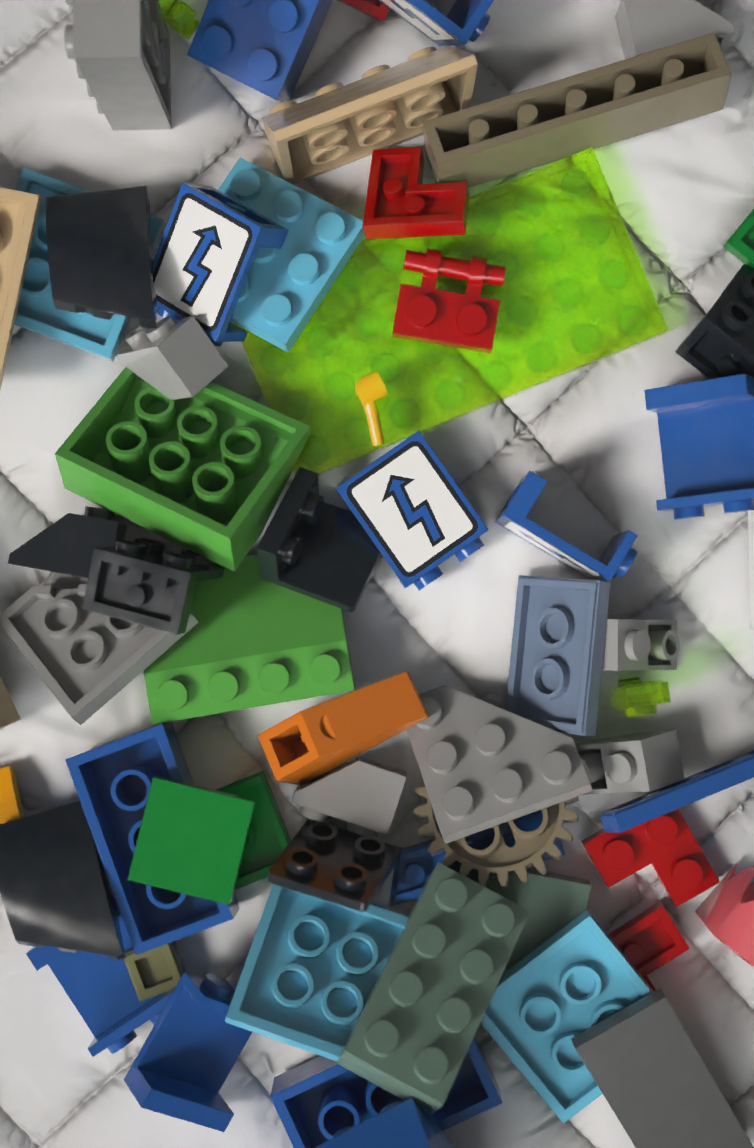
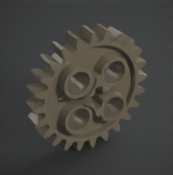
[414,786,579,889]

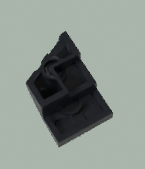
[46,186,157,329]
[0,801,126,960]

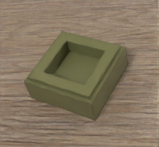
[124,941,186,1002]

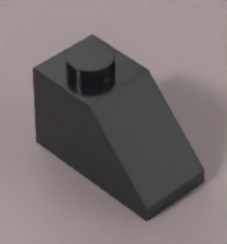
[8,506,127,578]

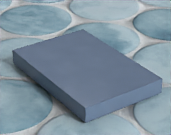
[505,575,611,736]

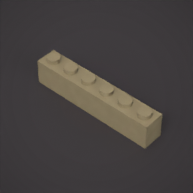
[423,32,732,188]

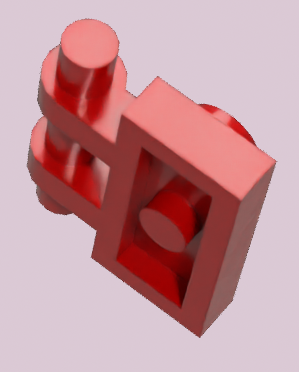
[392,248,506,353]

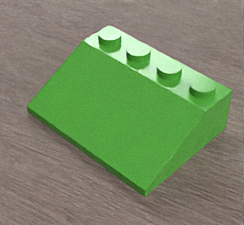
[55,367,311,572]
[144,554,355,725]

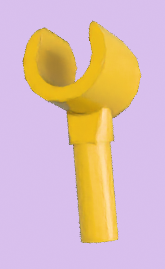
[355,372,388,446]

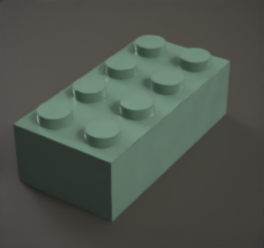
[337,862,531,1115]

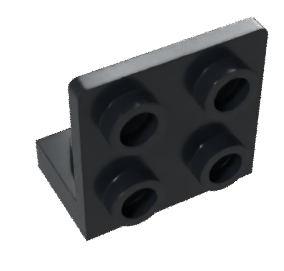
[675,264,754,379]
[257,467,382,612]
[82,538,225,635]
[268,819,402,912]

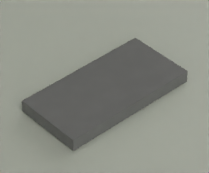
[571,988,754,1148]

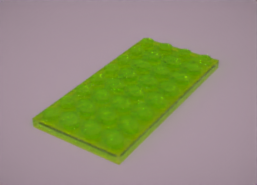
[234,147,668,476]

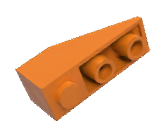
[258,671,429,786]

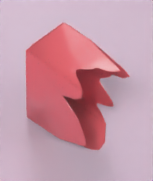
[695,861,754,967]

